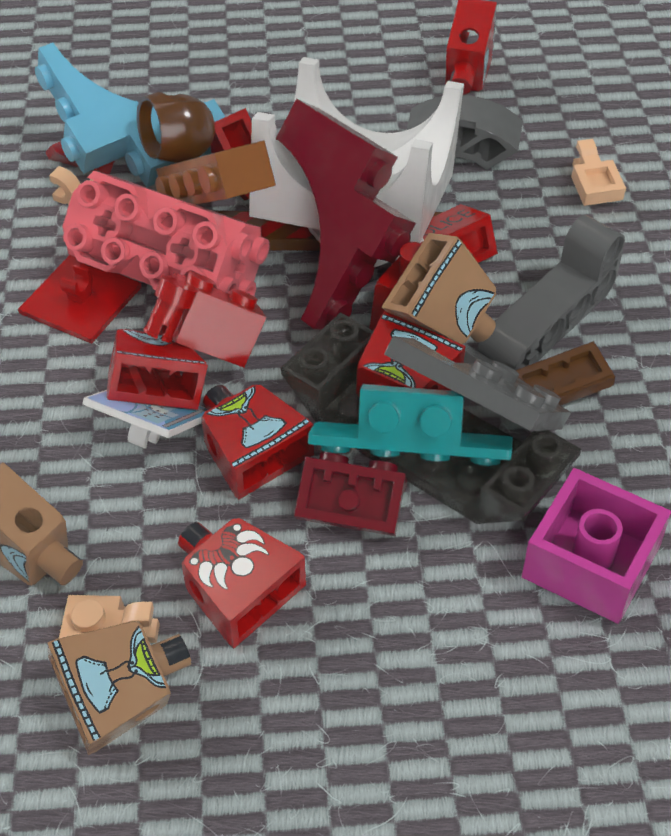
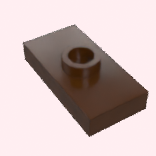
[515,341,616,405]

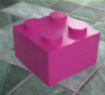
[521,468,671,624]

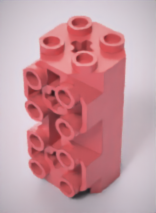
[62,171,269,296]

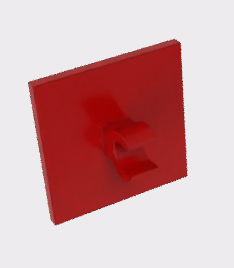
[18,255,142,344]

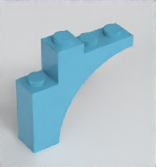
[35,42,225,188]

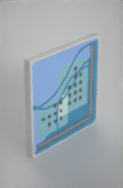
[82,390,208,448]

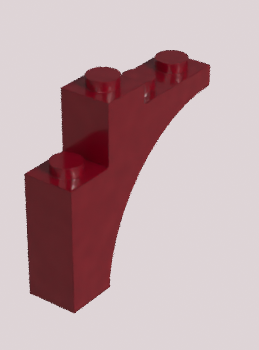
[276,98,416,332]

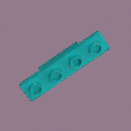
[308,384,513,465]

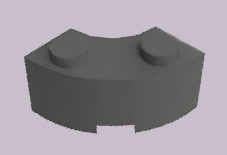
[406,95,523,170]

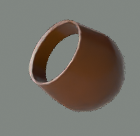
[137,92,215,163]

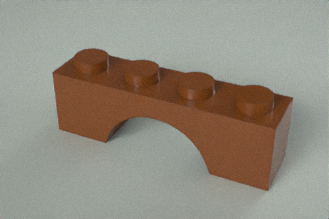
[155,140,276,205]

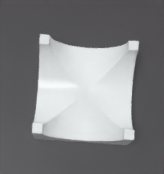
[249,57,464,243]

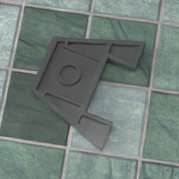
[384,336,571,431]

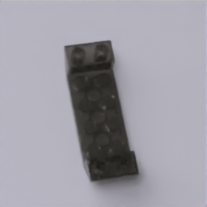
[281,312,581,524]

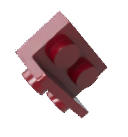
[294,452,407,536]

